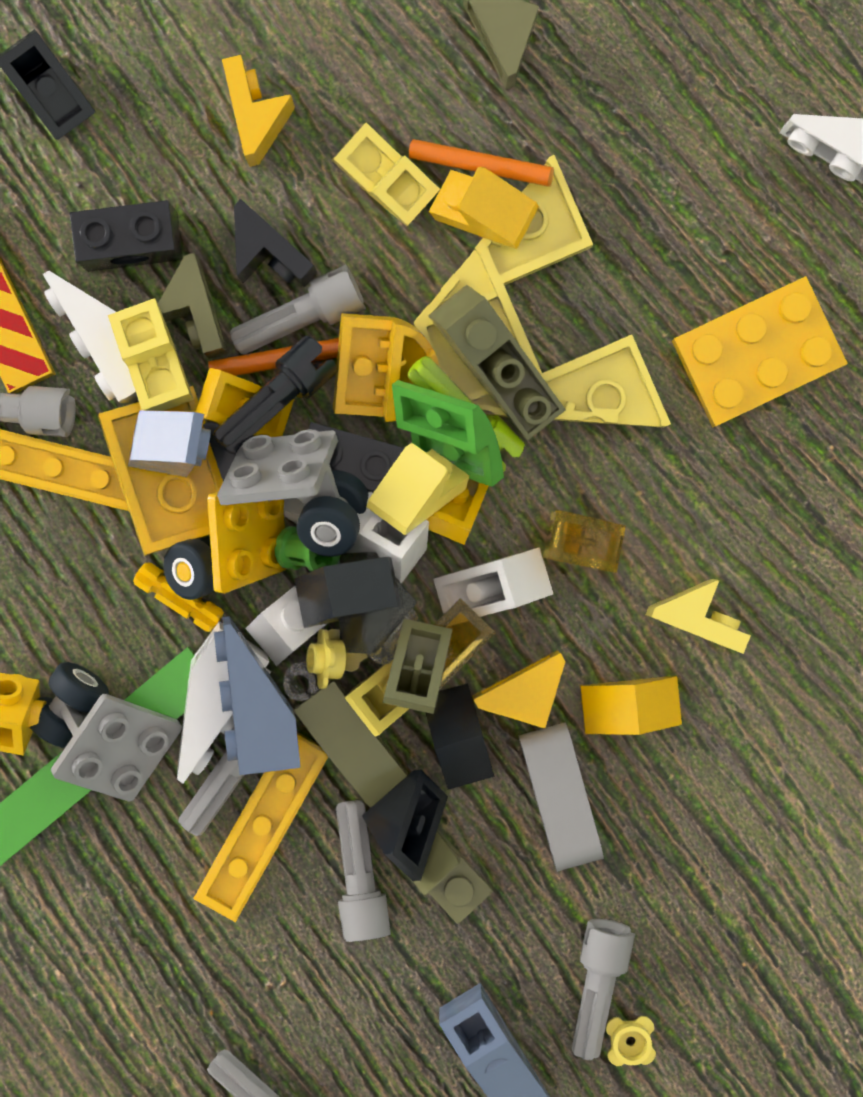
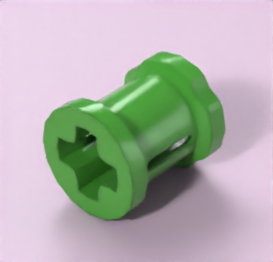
[274,526,341,572]

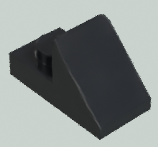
[0,29,96,140]
[234,199,317,287]

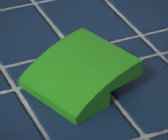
[392,380,504,487]

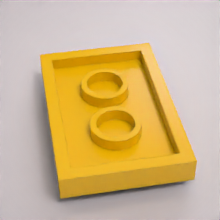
[672,276,848,428]
[98,386,223,556]

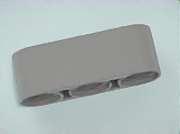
[518,722,604,872]

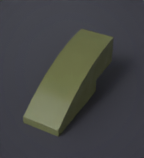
[293,679,409,808]

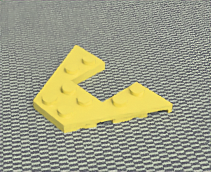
[413,155,671,428]

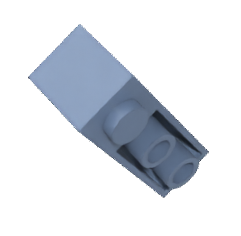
[214,616,301,775]
[439,983,550,1097]

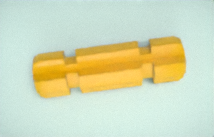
[133,562,224,632]

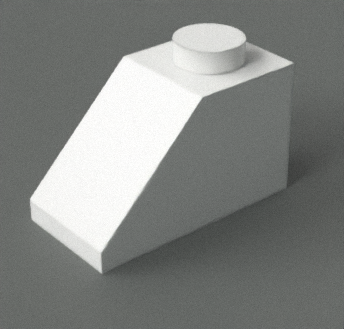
[433,547,553,625]

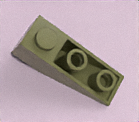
[428,285,566,441]

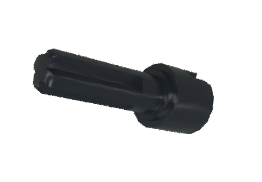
[213,336,338,453]

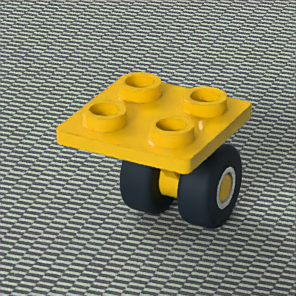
[163,491,286,600]

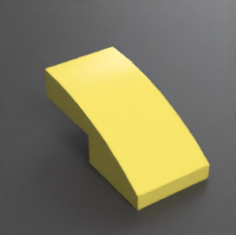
[332,123,440,226]
[108,298,194,411]

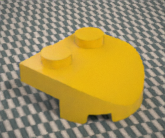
[333,313,439,422]

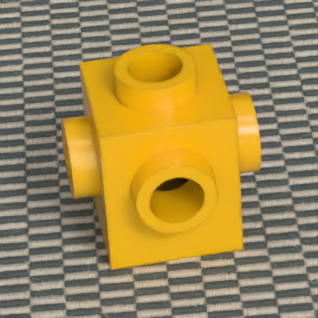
[0,673,47,756]

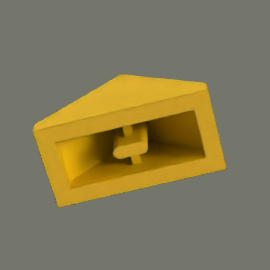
[472,650,566,728]
[580,676,682,735]

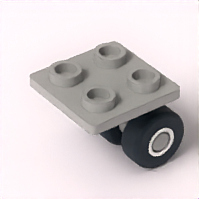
[217,429,369,557]
[30,662,182,802]

